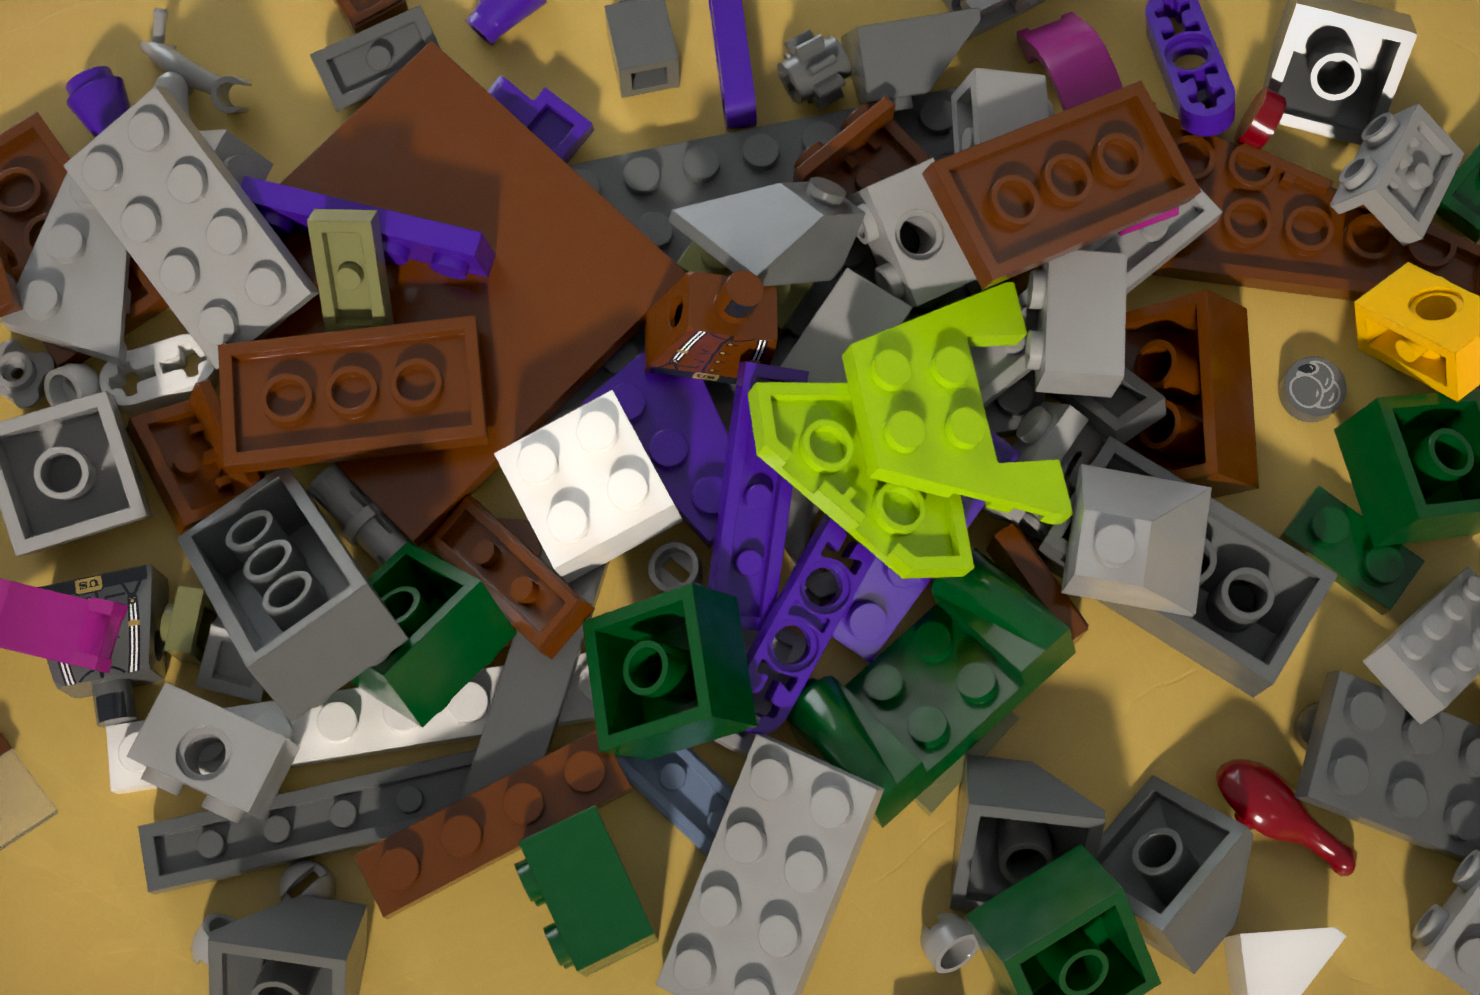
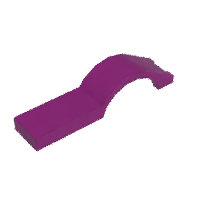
[1016,12,1179,236]
[0,578,128,673]

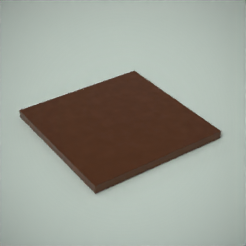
[262,41,686,547]

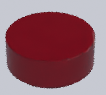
[1234,87,1287,149]

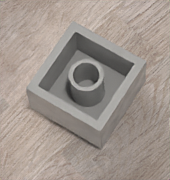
[0,391,154,556]

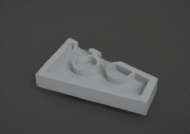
[0,172,131,367]

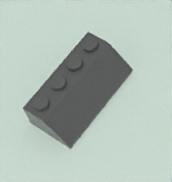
[1037,436,1338,698]

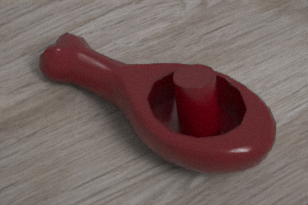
[1216,759,1357,876]

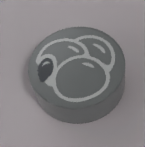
[1278,357,1347,422]

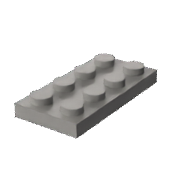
[63,86,319,370]
[656,734,884,995]

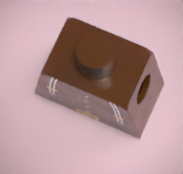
[644,270,778,384]

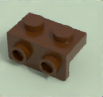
[793,96,931,200]
[126,380,264,536]

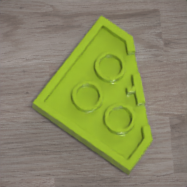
[747,382,974,579]

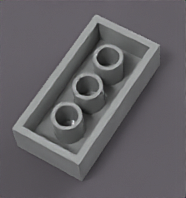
[1362,566,1480,725]

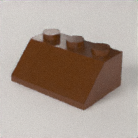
[1125,289,1259,498]

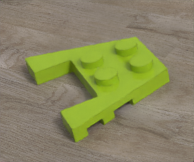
[842,282,1073,525]

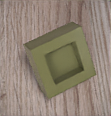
[160,586,217,665]

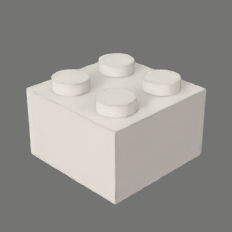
[494,390,683,583]

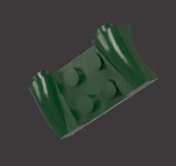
[786,547,1076,828]

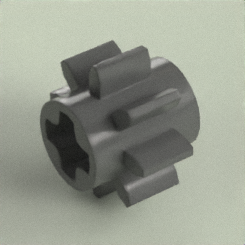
[777,29,852,110]

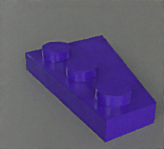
[581,351,729,548]

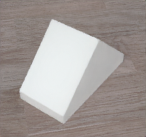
[1224,927,1346,995]

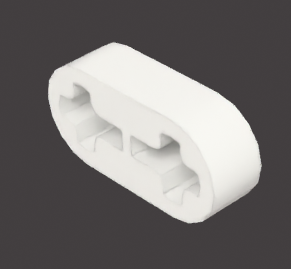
[99,334,220,415]

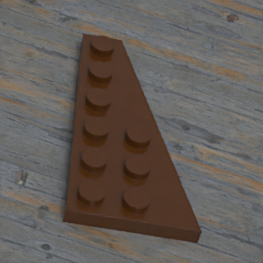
[1151,102,1480,301]

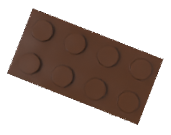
[922,80,1201,290]
[0,112,169,367]
[218,315,489,475]

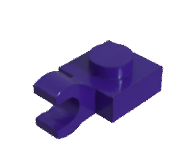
[487,75,594,163]

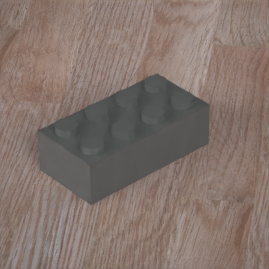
[177,468,408,722]

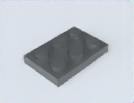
[1295,670,1480,862]

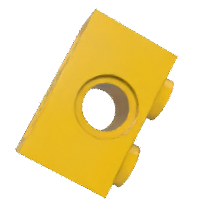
[1354,262,1480,402]

